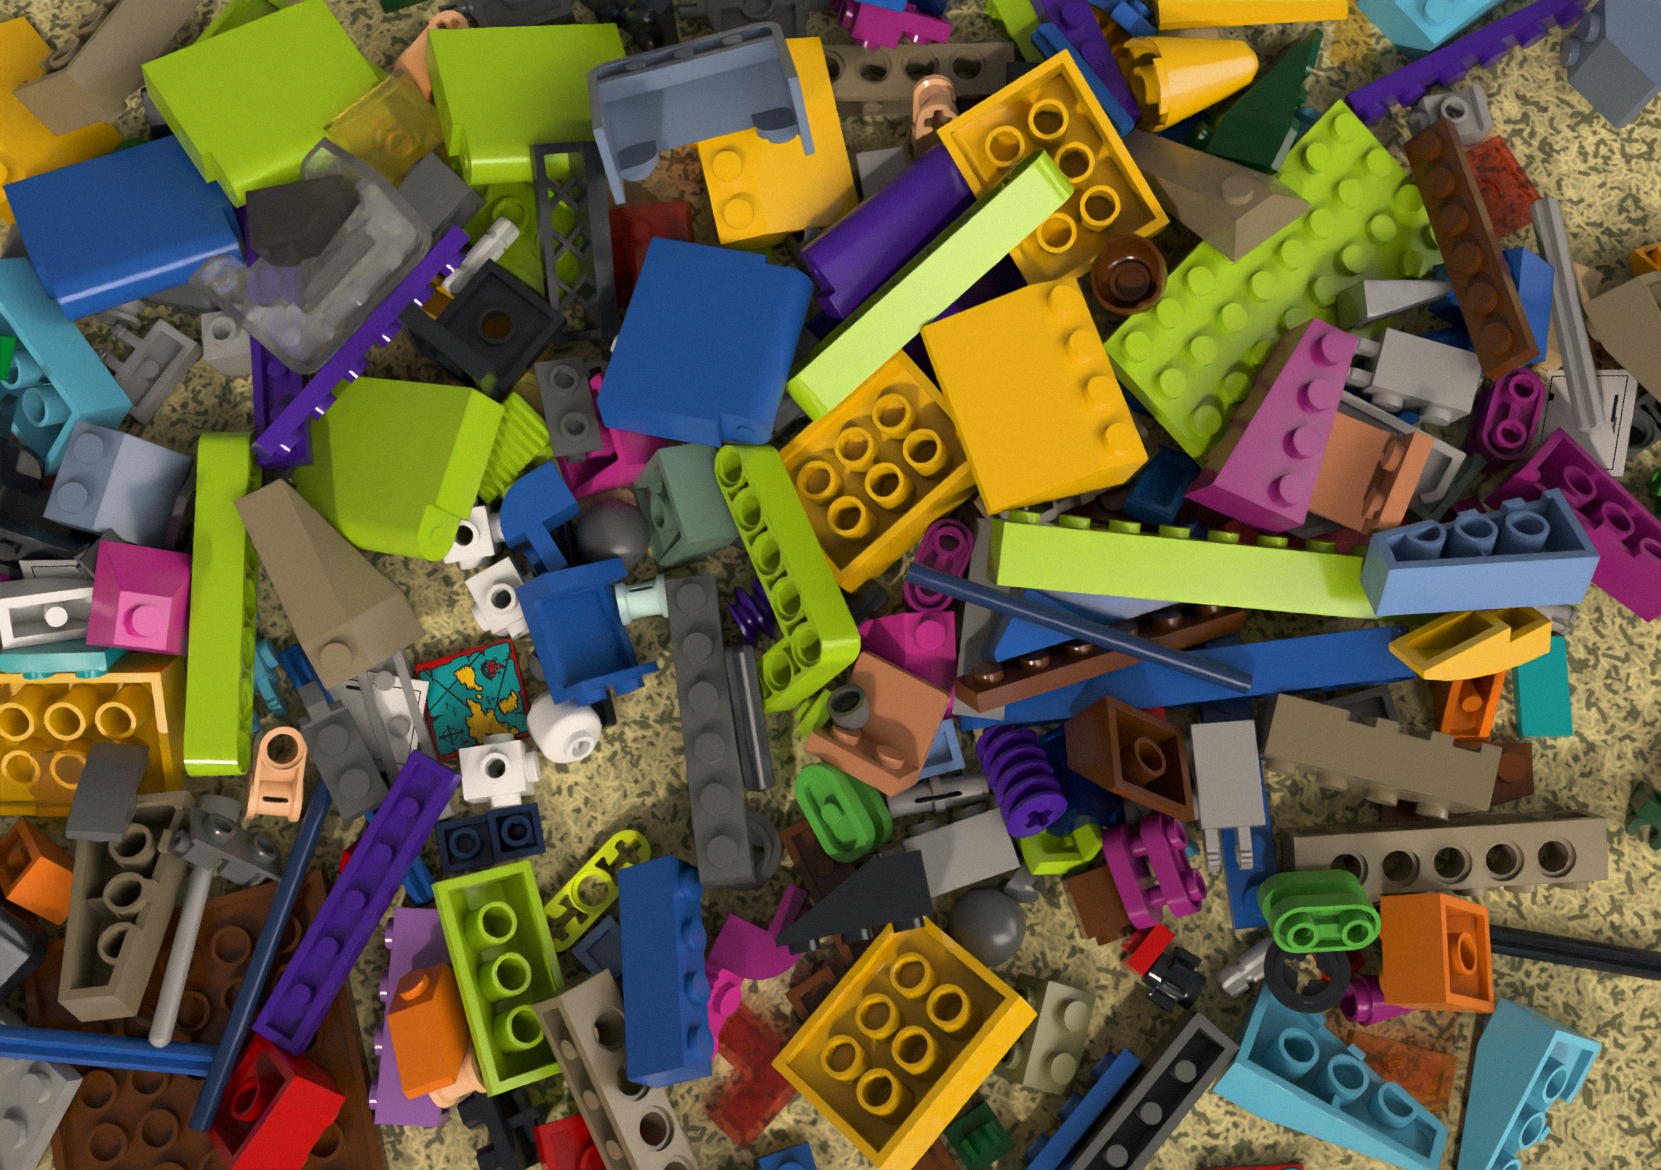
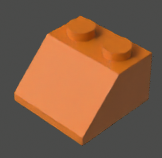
[1378,892,1495,1013]

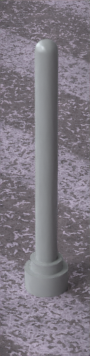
[149,794,241,1048]

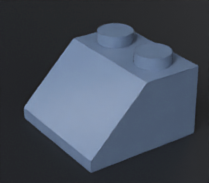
[1560,0,1661,128]
[43,420,195,549]

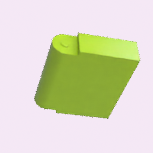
[141,0,397,208]
[425,23,626,186]
[291,376,505,561]

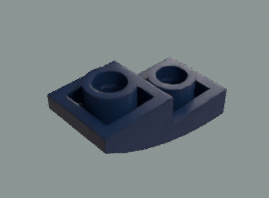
[434,802,546,876]

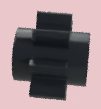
[1141,946,1207,1013]

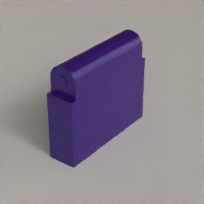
[799,144,1028,371]

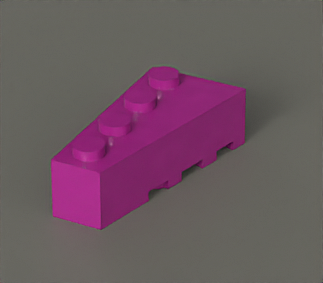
[1183,317,1358,535]
[1483,427,1661,623]

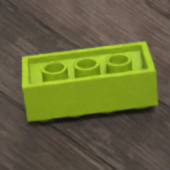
[431,859,565,1097]

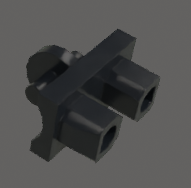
[457,1087,551,1170]

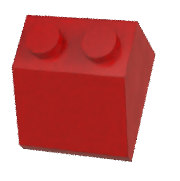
[205,1033,347,1170]

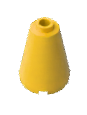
[1118,36,1258,134]

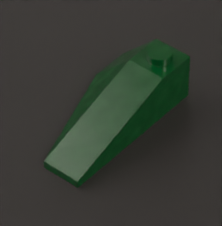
[1184,28,1323,175]

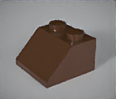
[1064,695,1195,823]

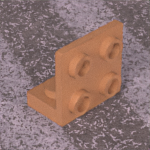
[1308,412,1435,537]
[804,651,951,797]

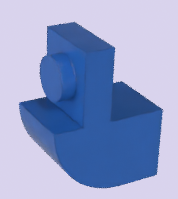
[499,460,581,576]

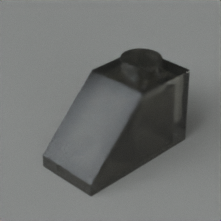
[245,174,361,268]

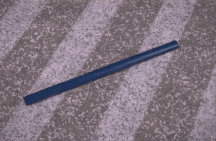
[903,561,1253,694]
[188,774,333,1132]

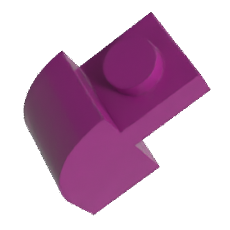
[707,883,814,980]

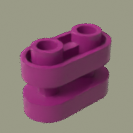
[1463,368,1545,475]
[902,519,974,613]
[1102,812,1207,930]

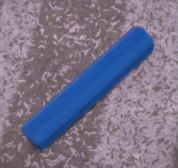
[1030,22,1134,139]

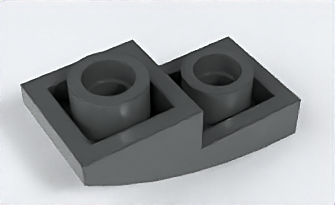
[66,742,149,842]

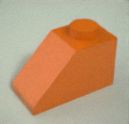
[1432,670,1507,742]
[0,816,75,926]
[387,961,471,1100]

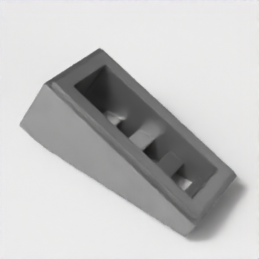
[1336,280,1452,331]

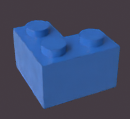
[1428,246,1555,364]

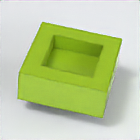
[794,688,832,741]

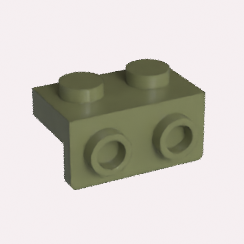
[993,973,1097,1098]

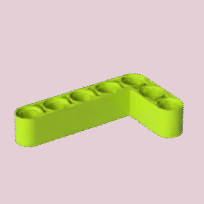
[714,444,861,715]

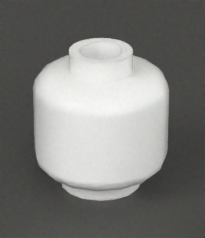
[526,690,602,763]

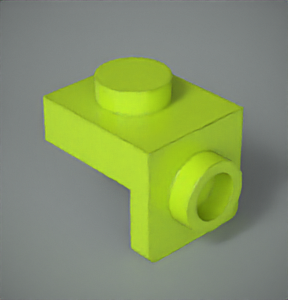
[1014,802,1102,875]

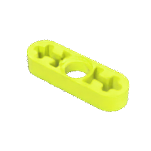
[543,830,653,952]

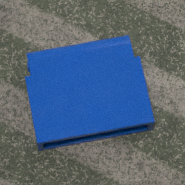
[3,134,245,322]
[597,237,814,448]

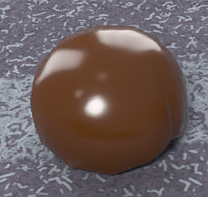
[1090,233,1168,317]

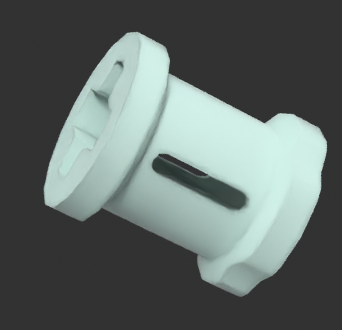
[615,574,669,626]

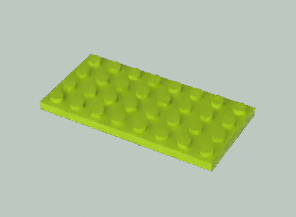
[1102,99,1444,469]

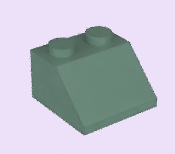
[631,443,740,574]

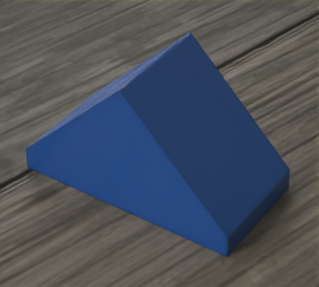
[981,588,1082,662]

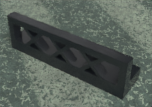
[529,141,620,344]

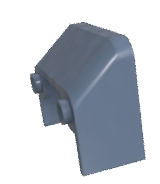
[587,22,815,205]

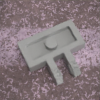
[95,318,203,426]

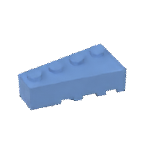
[1359,488,1601,616]

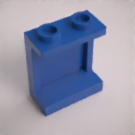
[515,557,659,708]

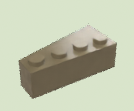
[12,0,202,137]
[1256,693,1503,821]
[58,790,198,1022]

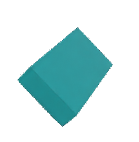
[1512,637,1573,738]

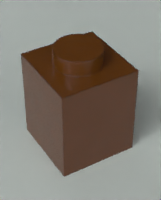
[1061,864,1132,946]

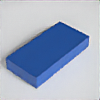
[1122,444,1202,528]

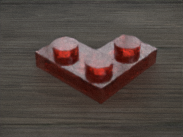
[608,200,695,308]
[707,1000,798,1151]

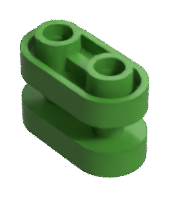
[794,761,893,863]
[1257,869,1381,953]

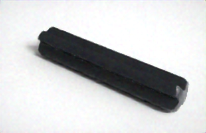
[723,642,775,792]

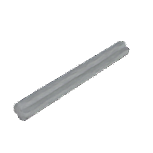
[1529,196,1607,433]

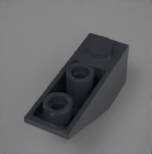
[775,850,934,955]

